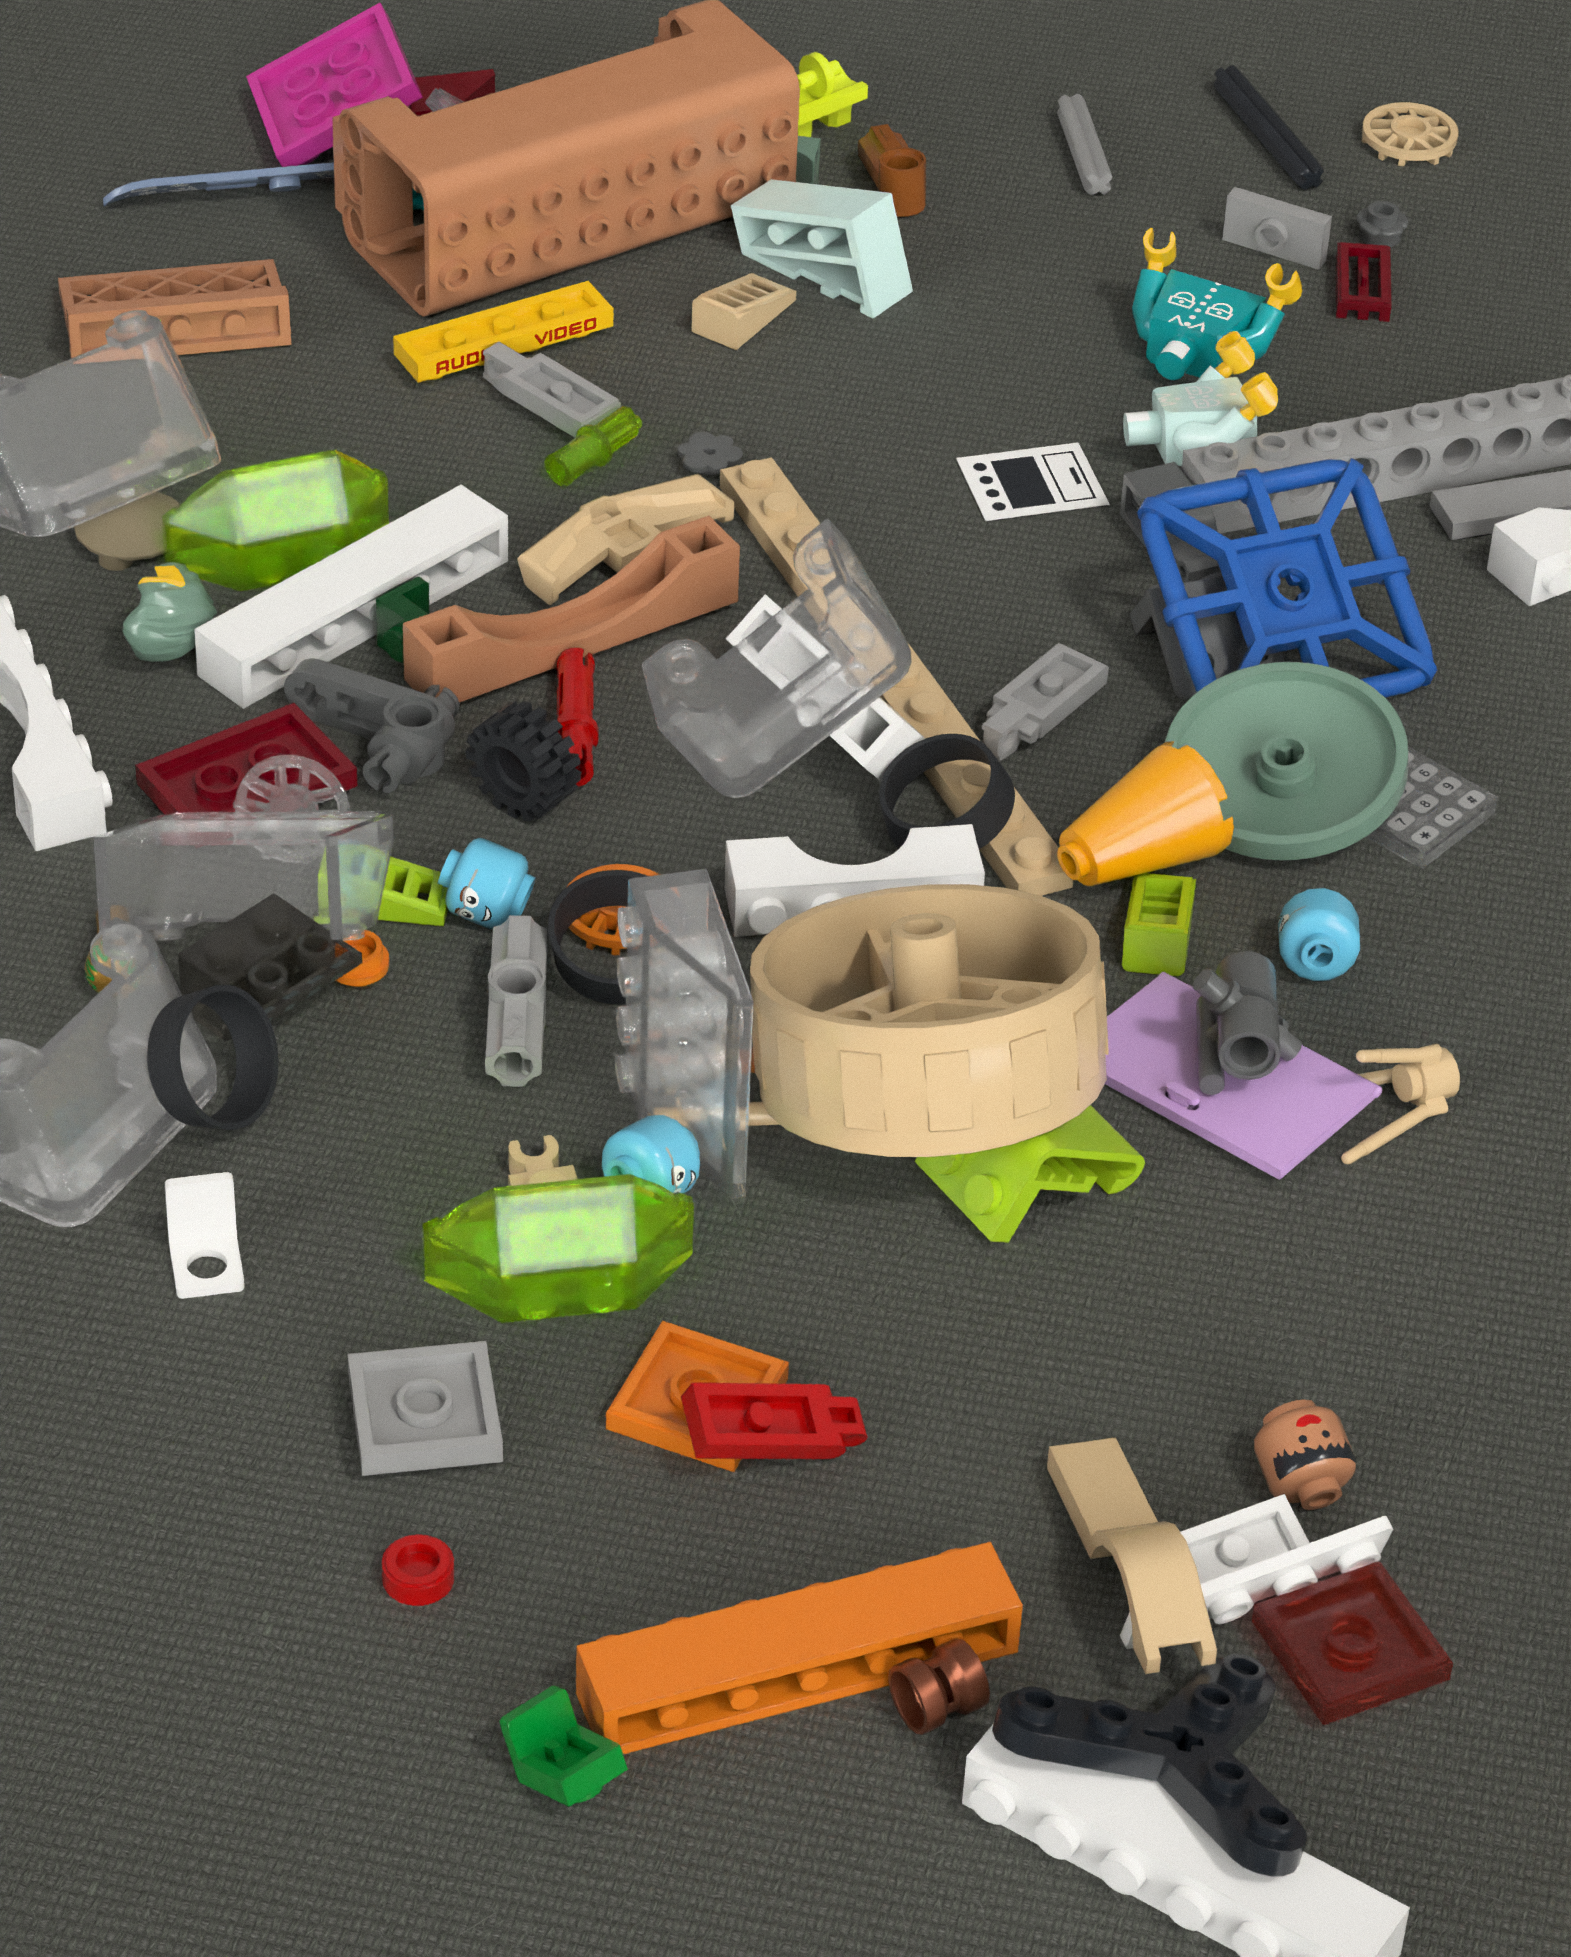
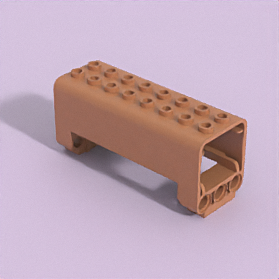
[332,0,800,317]

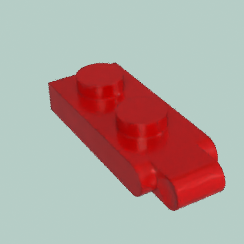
[681,1382,868,1459]

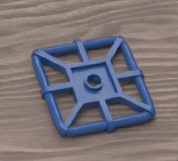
[1137,458,1437,698]

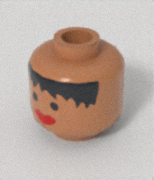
[1254,1400,1356,1510]

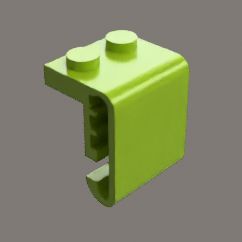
[914,1105,1145,1243]

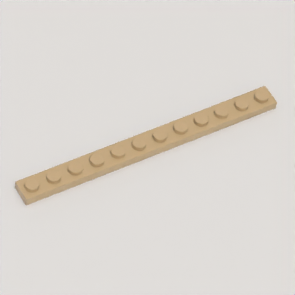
[720,457,1073,896]

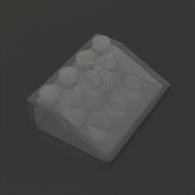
[615,869,754,1199]

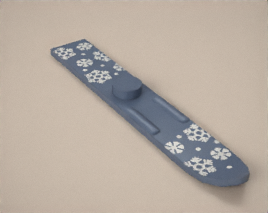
[103,162,334,207]

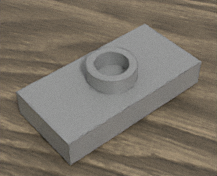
[1222,187,1332,270]

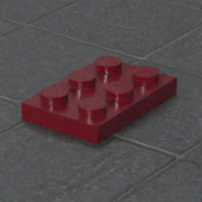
[135,703,358,851]

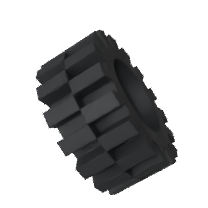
[466,701,582,821]

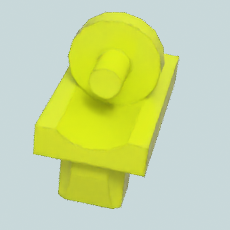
[797,52,868,137]

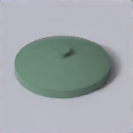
[1165,662,1408,860]

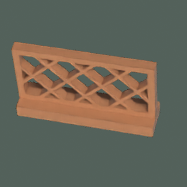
[58,259,292,365]

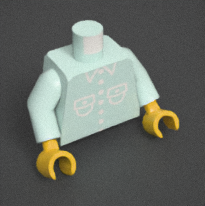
[1123,331,1278,466]

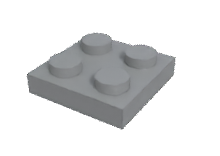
[348,1341,503,1476]

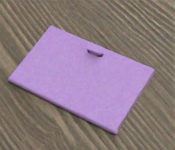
[1105,972,1382,1180]

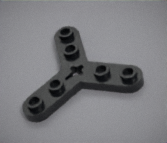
[992,1654,1307,1877]

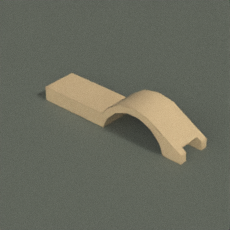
[1047,1438,1217,1674]

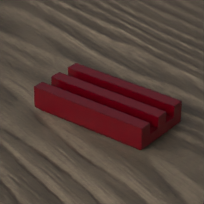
[1336,242,1392,322]

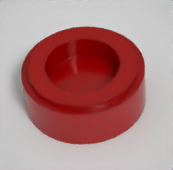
[382,1534,454,1606]

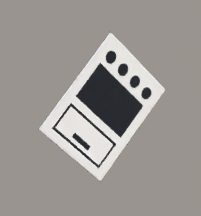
[956,442,1110,521]

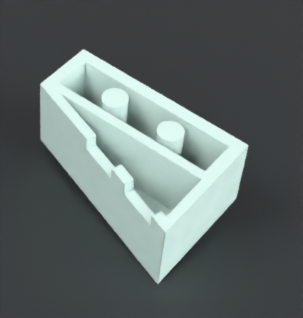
[731,179,913,318]

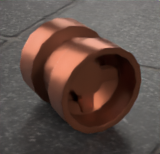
[888,1638,990,1735]

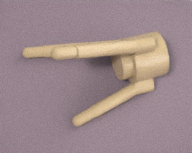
[1341,1043,1460,1165]

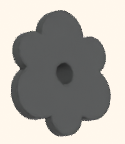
[678,432,743,475]

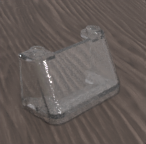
[0,310,221,537]
[641,518,912,798]
[0,917,217,1227]

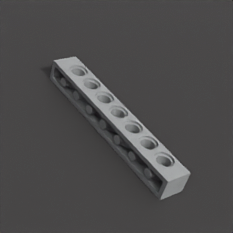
[1181,374,1571,534]

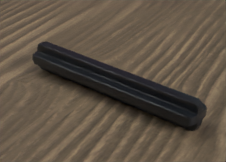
[1214,65,1324,190]

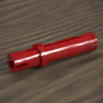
[557,648,599,787]

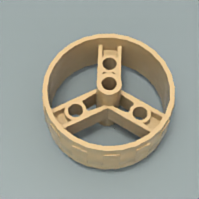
[749,884,1109,1157]

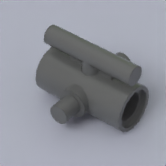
[1193,951,1302,1095]

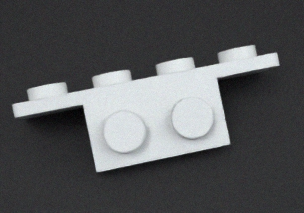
[1120,1494,1393,1649]

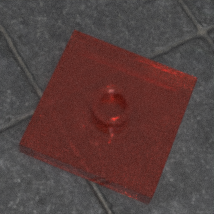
[1252,1561,1453,1725]

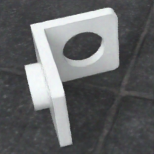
[164,1172,245,1299]

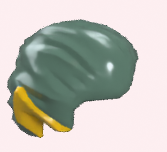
[122,562,217,662]

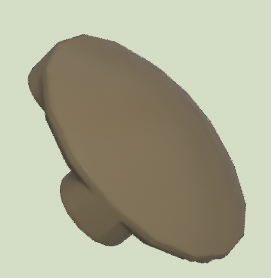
[73,488,189,571]

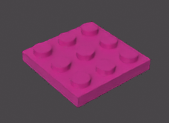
[246,3,423,167]

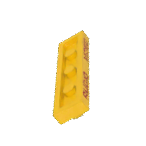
[393,281,614,383]

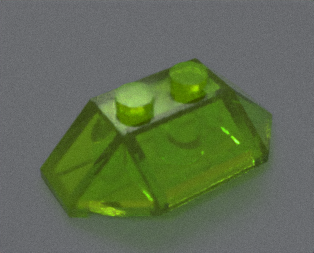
[162,449,389,591]
[422,1174,694,1323]

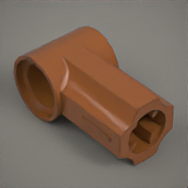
[858,124,926,217]

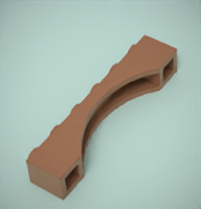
[403,515,740,703]

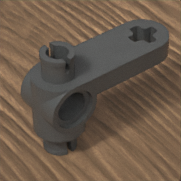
[284,658,460,793]

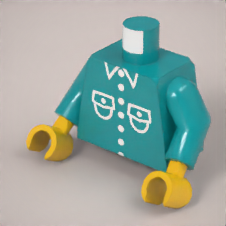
[1132,228,1302,380]

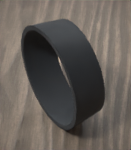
[879,734,1015,849]
[548,870,688,1004]
[147,985,279,1130]

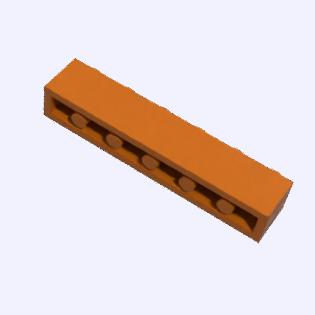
[576,1542,1023,1754]

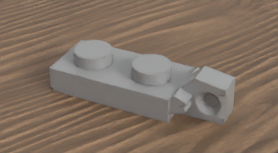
[483,342,621,442]
[982,643,1109,762]

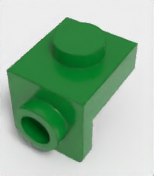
[500,1685,628,1807]

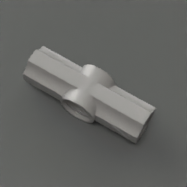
[485,915,548,1087]

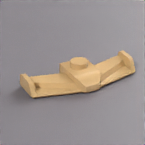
[517,474,734,605]

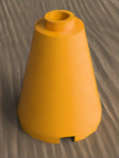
[1057,741,1234,886]

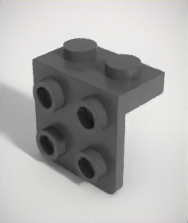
[1129,572,1285,701]

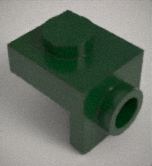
[376,577,430,664]

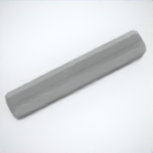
[1057,94,1112,195]

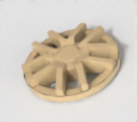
[1362,102,1459,166]

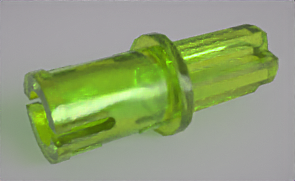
[544,406,642,487]

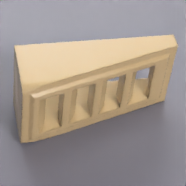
[692,273,797,350]

